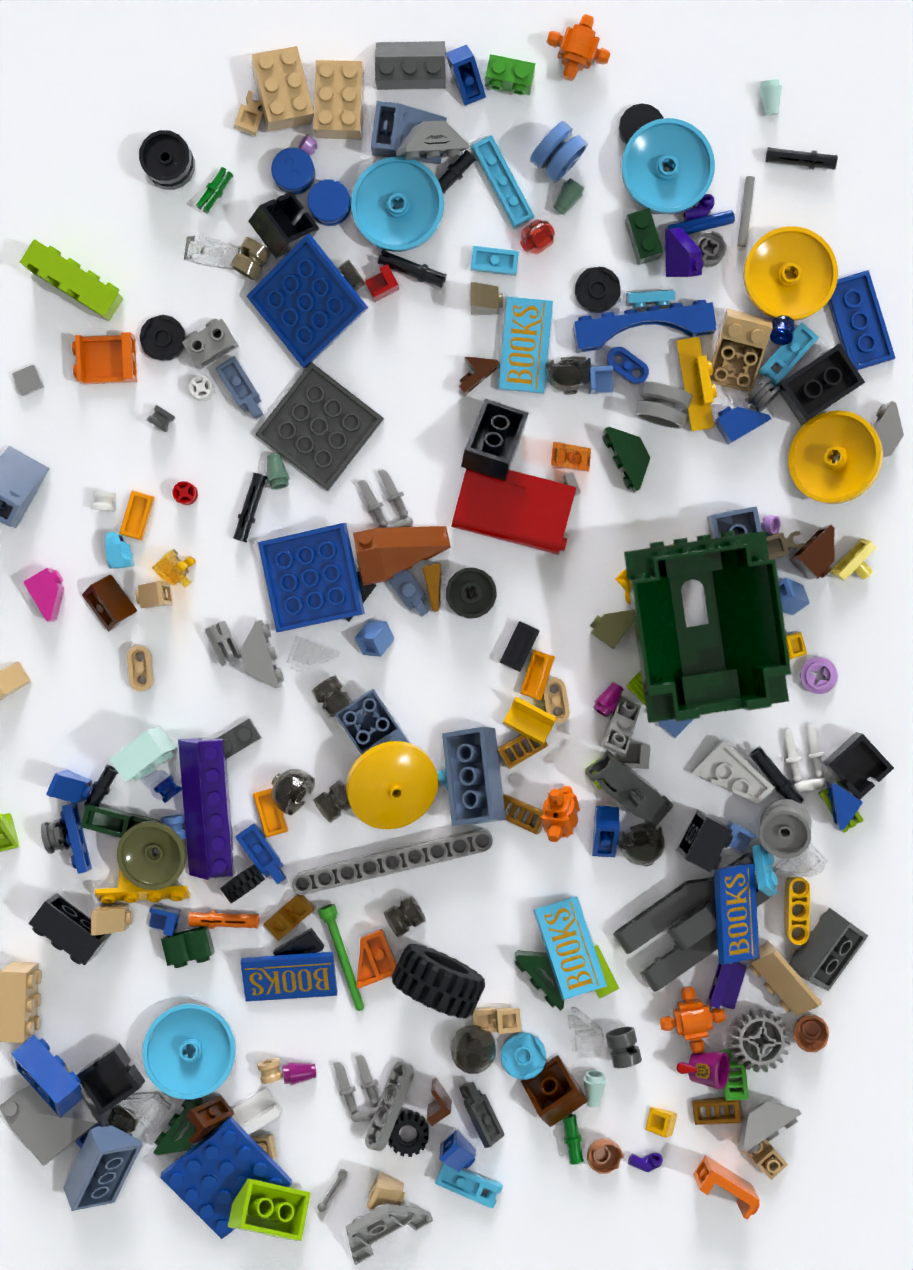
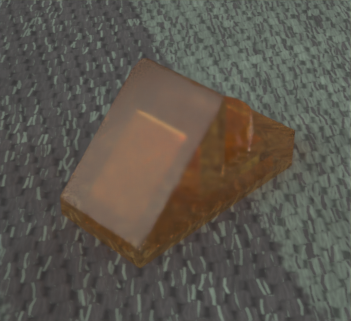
[551,442,591,472]

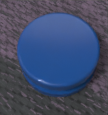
[271,148,315,195]
[308,179,351,226]

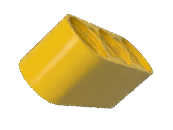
[784,874,810,945]

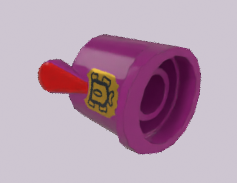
[676,1051,730,1089]

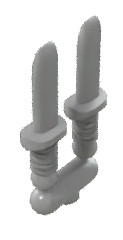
[357,469,413,528]
[333,1055,379,1122]

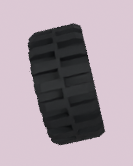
[392,944,486,1019]

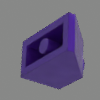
[665,227,703,277]

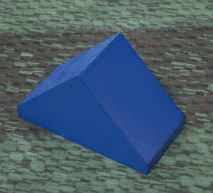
[826,781,863,830]

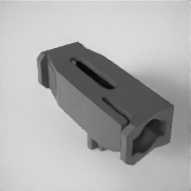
[585,750,673,828]

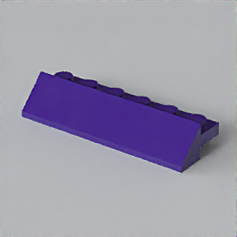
[178,738,234,880]

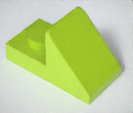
[0,813,19,852]

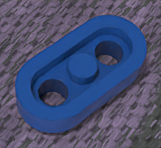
[606,347,649,385]

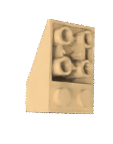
[710,308,773,392]

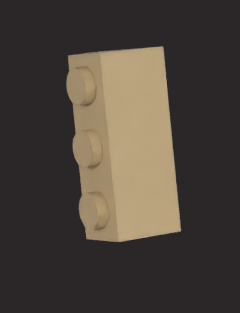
[749,941,823,1016]

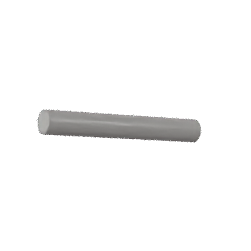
[737,176,755,247]

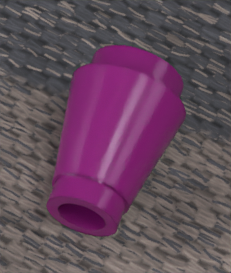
[593,682,624,718]
[283,1062,316,1086]

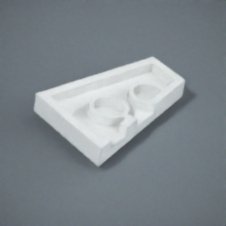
[691,739,775,804]

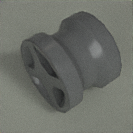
[147,405,176,432]

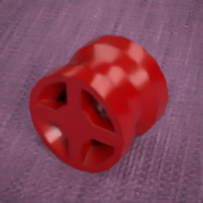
[172,481,198,505]

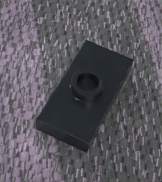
[500,621,540,672]
[273,928,324,956]

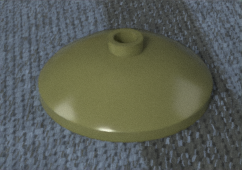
[117,821,186,890]

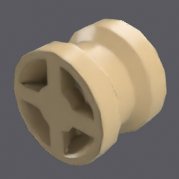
[257,1058,283,1084]

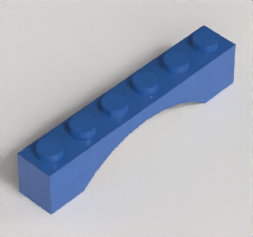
[573,300,717,353]

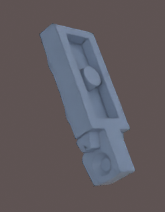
[215,356,264,420]
[388,569,429,617]

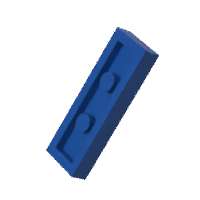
[60,803,92,874]

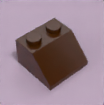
[789,524,835,579]
[520,1055,588,1127]

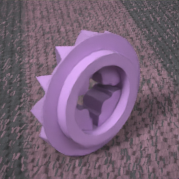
[800,657,838,694]

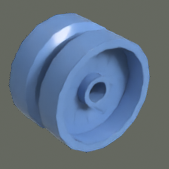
[530,121,588,183]

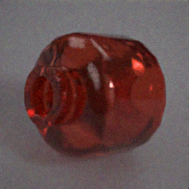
[520,219,555,255]

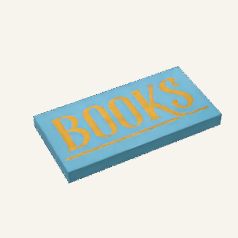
[498,297,553,394]
[533,896,607,1000]

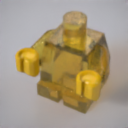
[152,549,196,588]

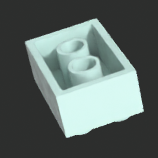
[109,726,177,782]

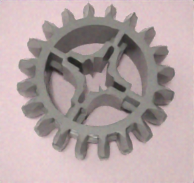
[727,1008,791,1073]

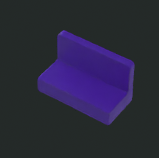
[707,962,747,1009]

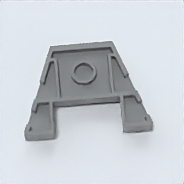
[346,1203,434,1265]

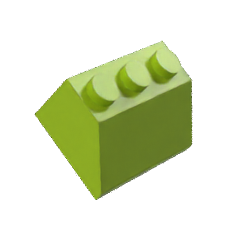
[228,1179,311,1241]

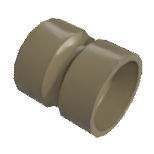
[230,237,272,281]

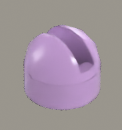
[298,134,318,155]
[761,515,781,534]

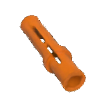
[188,911,259,929]

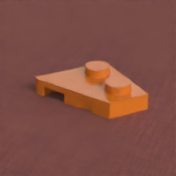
[356,928,397,989]

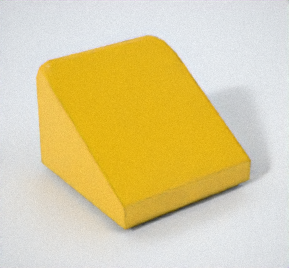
[786,632,807,660]
[645,1107,677,1138]

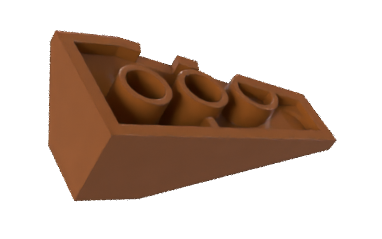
[353,526,451,586]

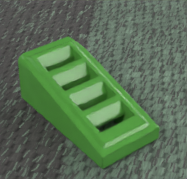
[720,1049,749,1101]

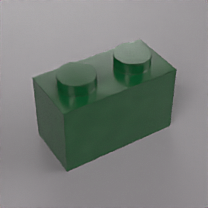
[625,208,663,265]

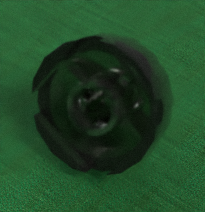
[545,356,592,395]
[271,769,315,816]
[618,823,665,866]
[450,1025,496,1074]

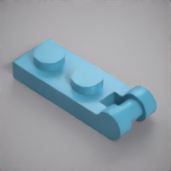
[758,323,819,387]
[435,1163,503,1208]

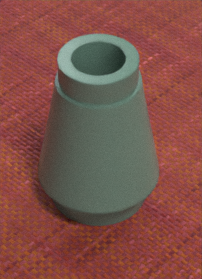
[553,178,585,215]
[267,454,290,490]

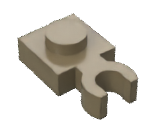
[766,531,804,559]

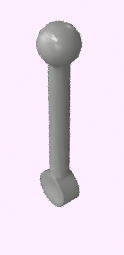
[317,1169,347,1212]

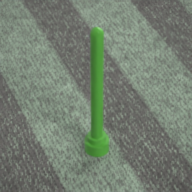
[318,904,364,1011]

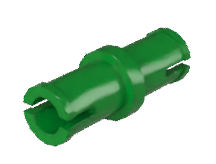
[196,167,234,214]
[562,1114,584,1165]

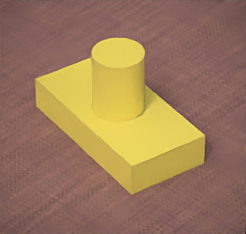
[830,538,877,581]

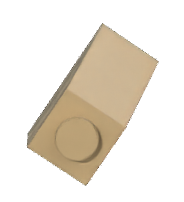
[135,581,172,609]
[0,662,31,701]
[91,904,133,935]
[366,1171,406,1210]

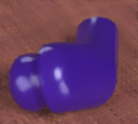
[683,194,715,221]
[628,1153,663,1172]

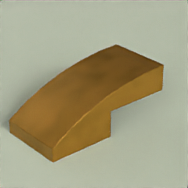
[263,894,315,941]

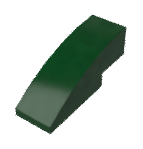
[81,804,160,838]

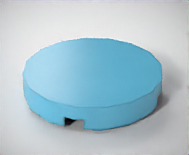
[501,1032,547,1080]

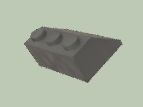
[375,41,446,90]
[789,908,869,991]

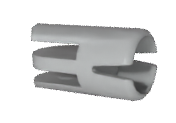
[205,620,242,667]

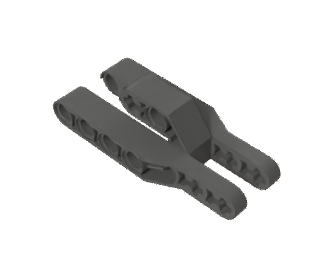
[613,852,772,992]

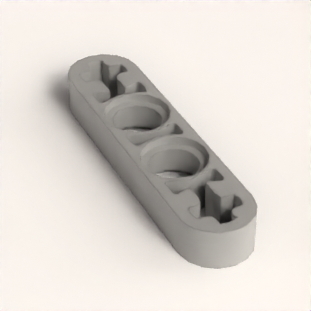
[365,1062,414,1151]

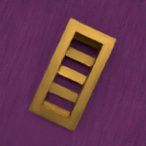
[422,563,441,612]
[498,734,549,769]
[503,794,544,835]
[692,1097,743,1125]

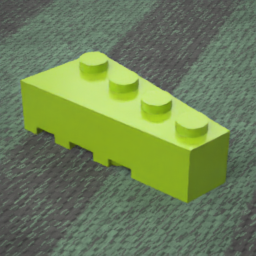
[19,239,124,321]

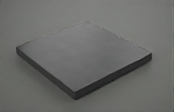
[255,362,384,491]

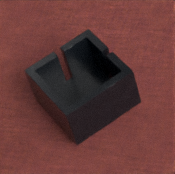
[248,191,320,259]
[822,732,894,800]
[77,1043,145,1115]

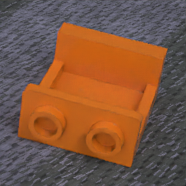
[72,332,137,384]
[693,1155,760,1220]

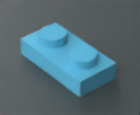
[470,246,519,276]
[626,289,675,307]
[752,844,778,896]

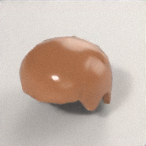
[793,1014,829,1052]
[587,1138,624,1174]

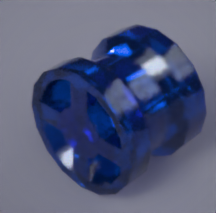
[770,315,795,345]
[153,775,182,804]

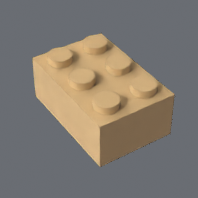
[251,46,314,132]
[314,60,364,139]
[0,962,42,1043]

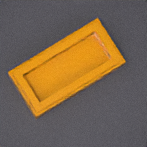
[119,490,155,541]
[520,650,555,701]
[253,787,289,838]

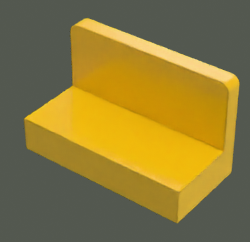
[502,697,557,745]

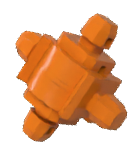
[546,14,611,81]
[540,786,580,842]
[659,986,726,1053]

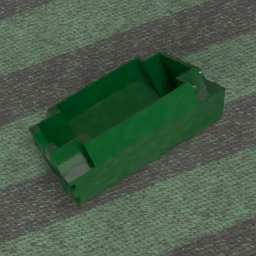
[624,531,792,723]

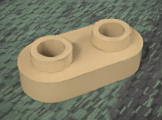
[127,645,154,691]
[543,677,570,724]

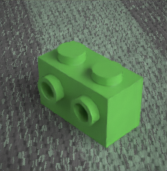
[485,54,536,95]

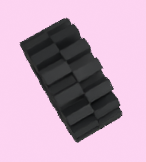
[220,864,265,904]
[389,1110,429,1157]

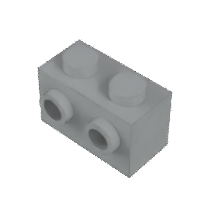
[182,318,239,369]

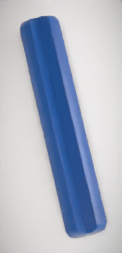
[667,210,735,234]

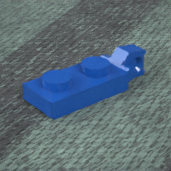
[235,823,287,884]

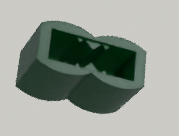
[161,926,215,968]

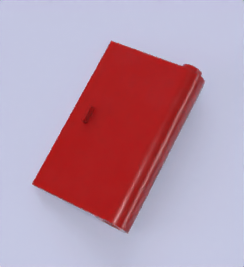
[451,469,577,555]

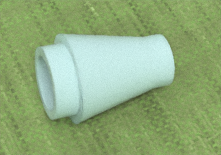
[759,79,782,116]
[583,1070,606,1108]

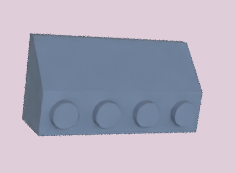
[442,727,506,826]
[63,1126,143,1211]

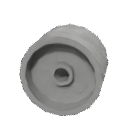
[634,382,693,429]
[759,799,812,859]

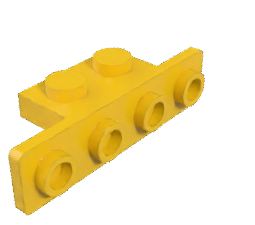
[676,337,717,432]
[95,868,191,904]

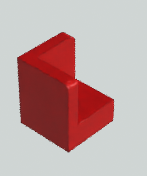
[365,264,400,302]

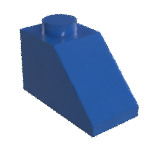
[445,44,486,106]
[714,406,772,445]
[46,769,92,803]
[592,806,620,857]
[439,1129,476,1172]

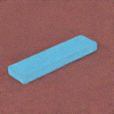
[471,135,535,229]

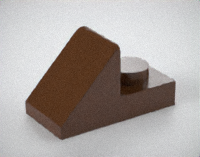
[458,357,500,396]

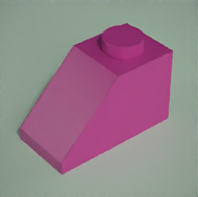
[23,568,64,622]

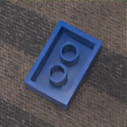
[11,1035,82,1118]

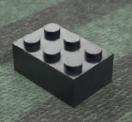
[776,343,865,425]
[461,398,529,481]
[677,809,733,873]
[28,894,112,966]

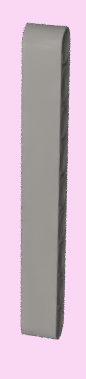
[292,828,493,895]

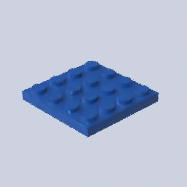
[246,234,368,368]
[258,523,365,633]
[160,1117,292,1239]

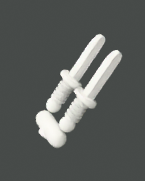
[784,724,826,792]

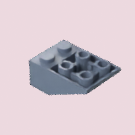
[371,101,447,164]
[0,446,50,528]
[334,689,412,755]

